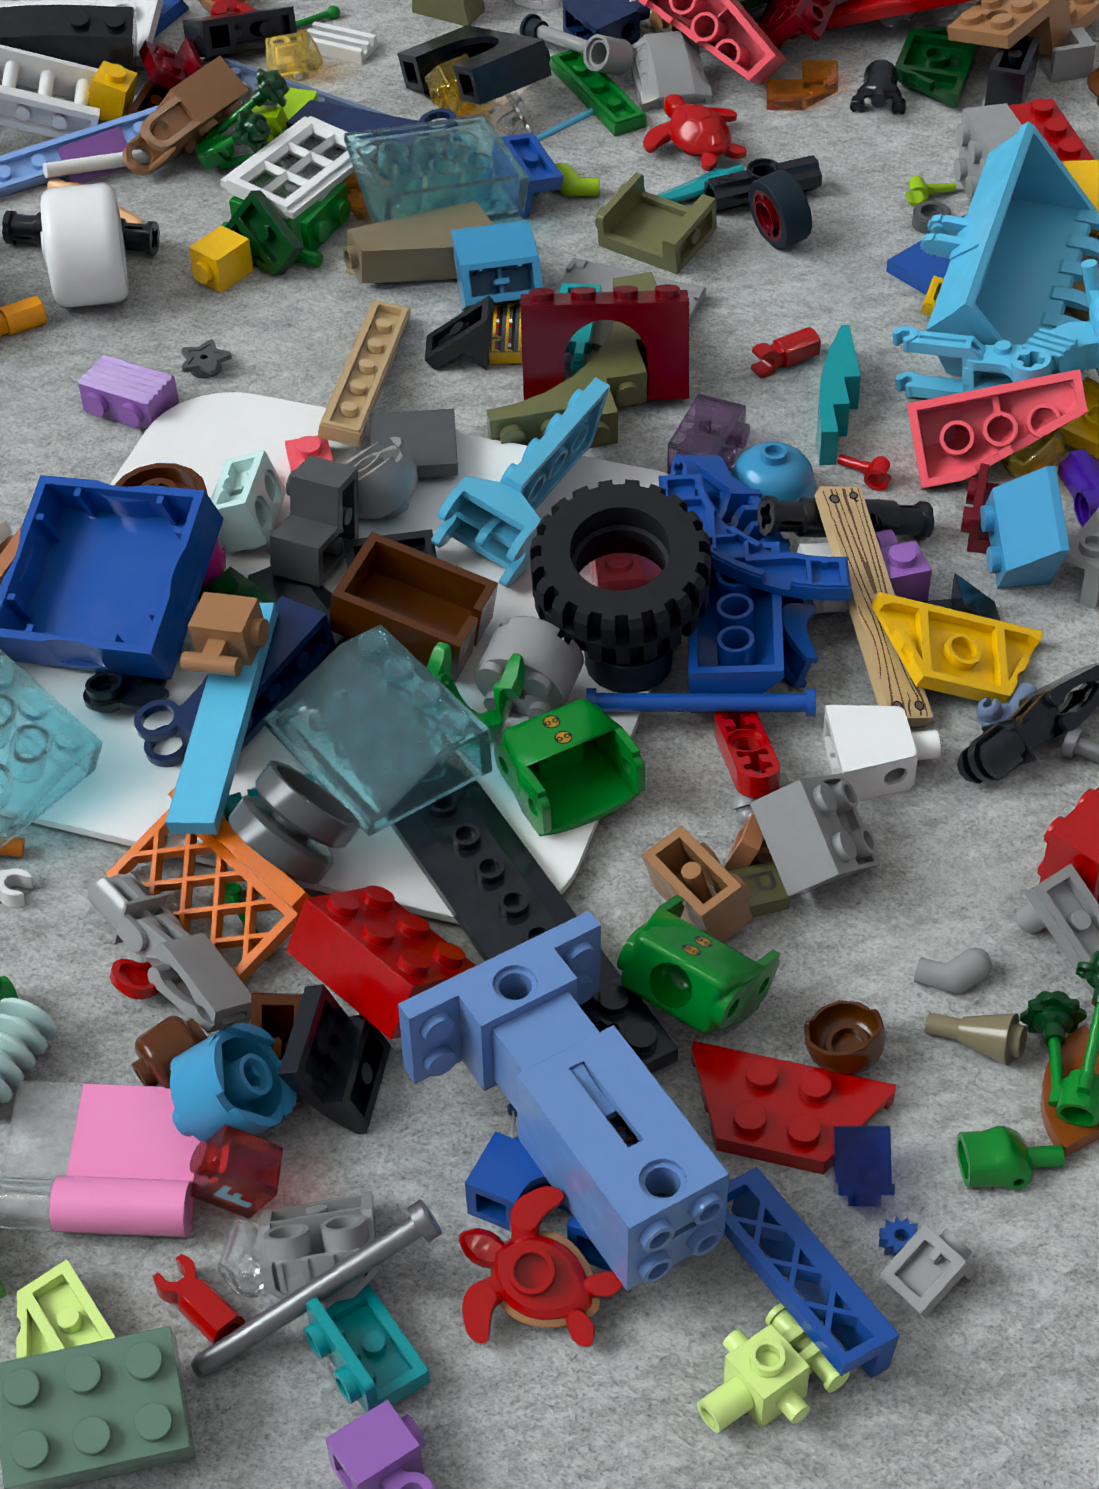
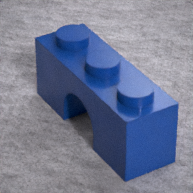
[465,1131,613,1272]

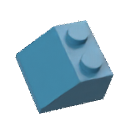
[980,466,1070,588]

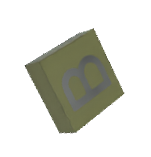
[728,861,790,917]

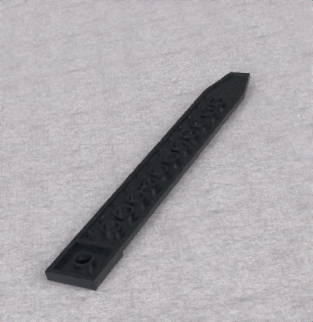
[248,567,678,1074]

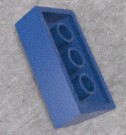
[688,541,784,713]

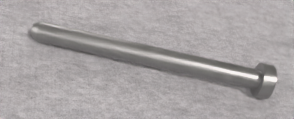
[191,1199,442,1377]

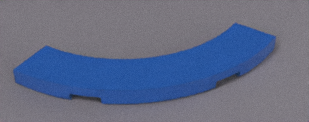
[658,474,851,601]

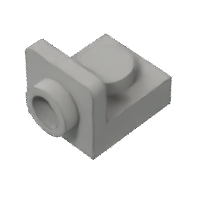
[879,1223,978,1318]

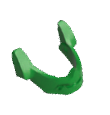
[425,642,525,742]

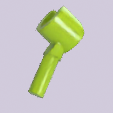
[905,175,956,206]

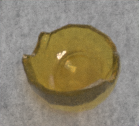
[1001,429,1065,478]

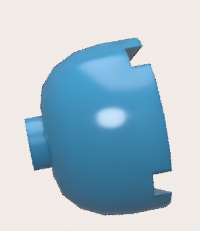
[731,442,816,501]

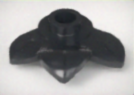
[83,671,170,714]

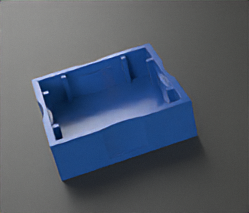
[0,475,224,680]

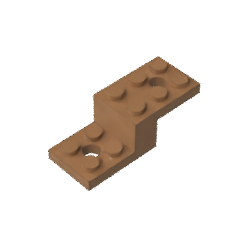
[947,0,1099,56]

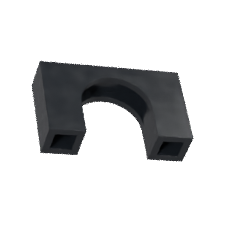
[397,25,552,105]

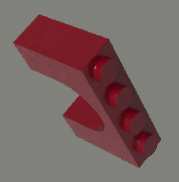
[520,284,690,400]

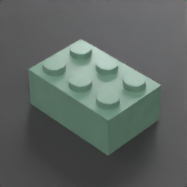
[0,1326,196,1489]

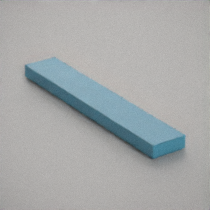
[165,603,278,835]

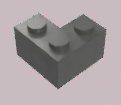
[266,455,358,587]

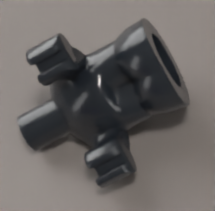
[850,60,906,115]

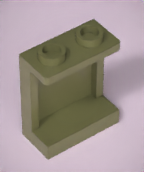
[595,173,717,274]

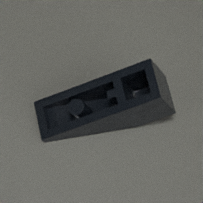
[182,6,298,57]

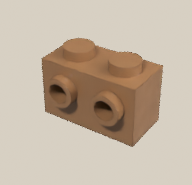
[641,825,754,943]

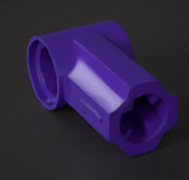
[1057,449,1099,527]

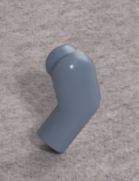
[976,683,1037,727]

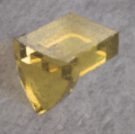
[266,29,323,76]

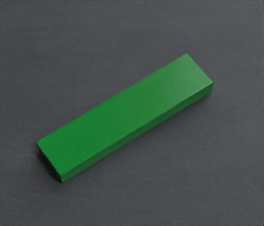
[549,50,647,136]

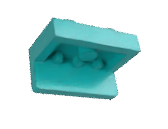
[303,1284,431,1413]

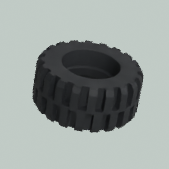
[530,479,711,664]

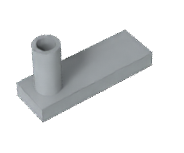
[1016,864,1099,996]

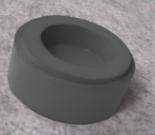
[912,201,951,234]

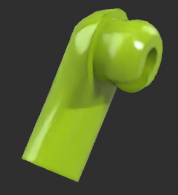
[555,162,600,197]

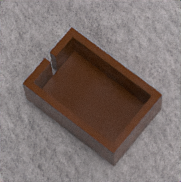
[329,532,498,682]

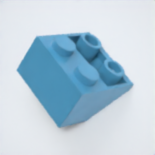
[451,220,543,310]

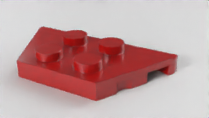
[691,1041,896,1175]

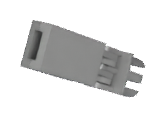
[87,872,251,1033]

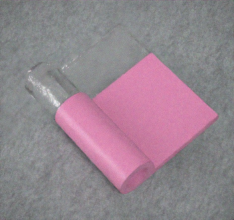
[0,1081,205,1238]

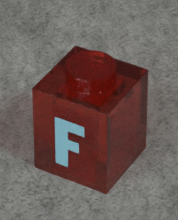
[190,1124,283,1219]

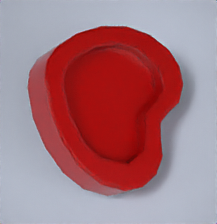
[109,959,159,1000]

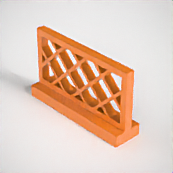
[105,788,311,983]

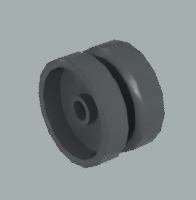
[228,760,360,884]

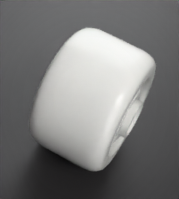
[40,183,129,307]

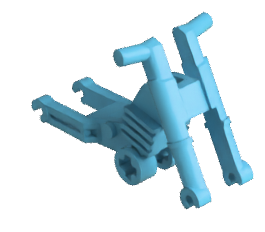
[892,259,1099,399]

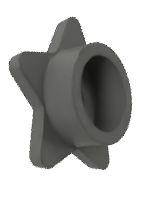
[181,339,232,379]

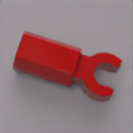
[751,327,821,378]
[152,1254,245,1345]

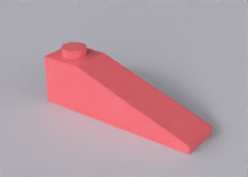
[907,369,1088,489]

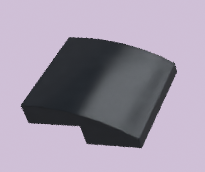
[278,984,391,1134]

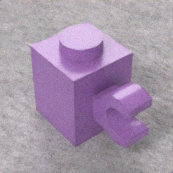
[875,529,932,601]
[325,1400,434,1489]

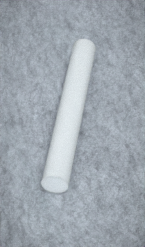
[43,150,150,178]

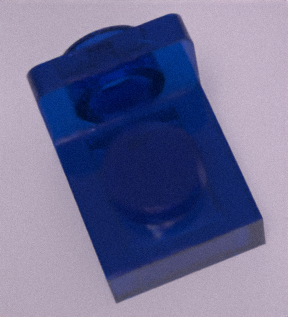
[832,1126,895,1207]

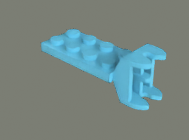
[431,377,610,588]

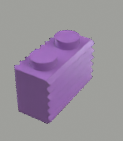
[78,354,179,430]

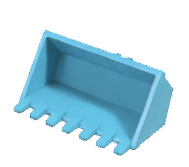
[920,121,1099,376]

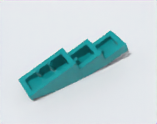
[816,325,861,465]

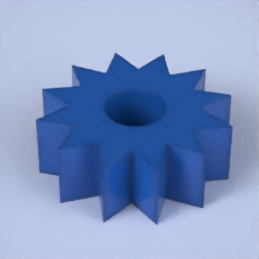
[878,1216,918,1258]

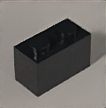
[985,35,1040,106]

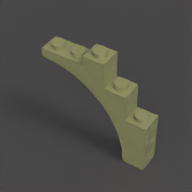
[487,272,657,448]

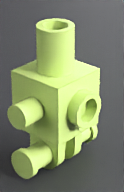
[697,1303,850,1433]

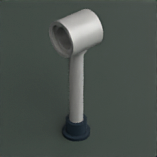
[520,14,634,76]

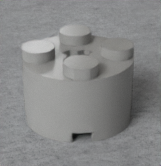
[475,616,584,719]

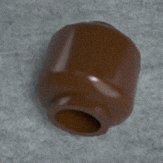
[131,1015,208,1088]

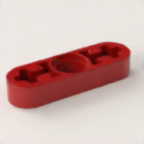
[714,712,780,798]

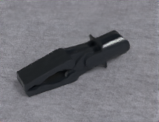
[957,662,1099,784]

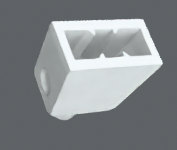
[823,705,941,801]

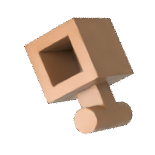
[180,592,269,677]

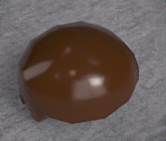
[804,1000,886,1075]

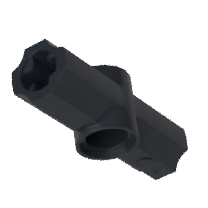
[704,155,822,212]

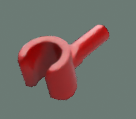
[837,454,892,491]

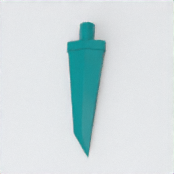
[657,164,745,203]

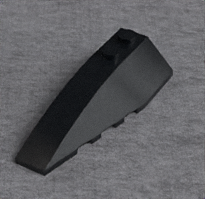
[0,5,138,72]

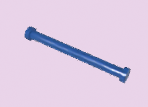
[586,688,816,717]

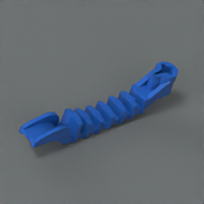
[670,454,818,688]

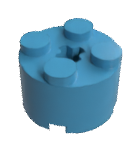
[170,1022,297,1150]

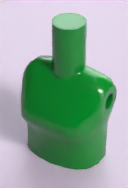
[956,1126,1065,1190]

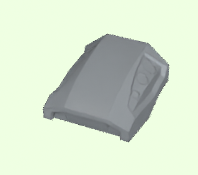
[630,30,712,112]
[259,1190,379,1304]

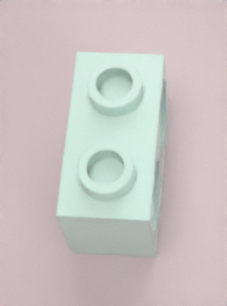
[211,450,286,553]

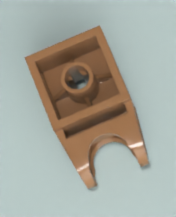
[122,56,249,176]

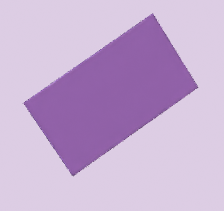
[56,126,127,184]

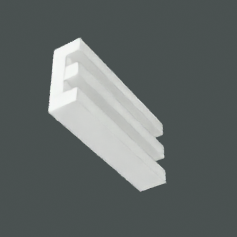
[299,21,378,64]

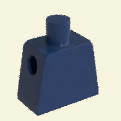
[562,0,650,45]

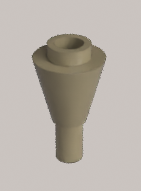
[925,1013,1027,1066]

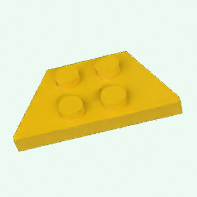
[872,592,1043,703]

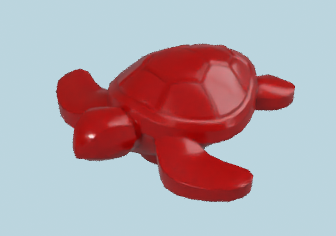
[643,94,747,171]

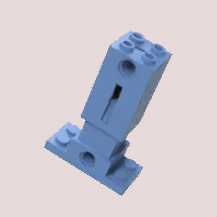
[398,911,729,1291]

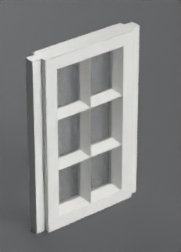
[220,116,376,220]

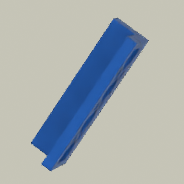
[724,1167,900,1378]

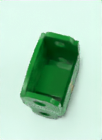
[494,699,645,836]
[617,895,780,1034]

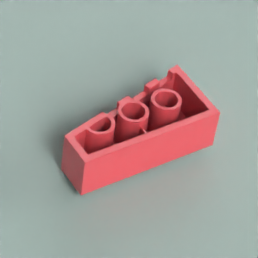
[637,0,787,85]

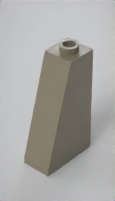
[343,200,494,284]

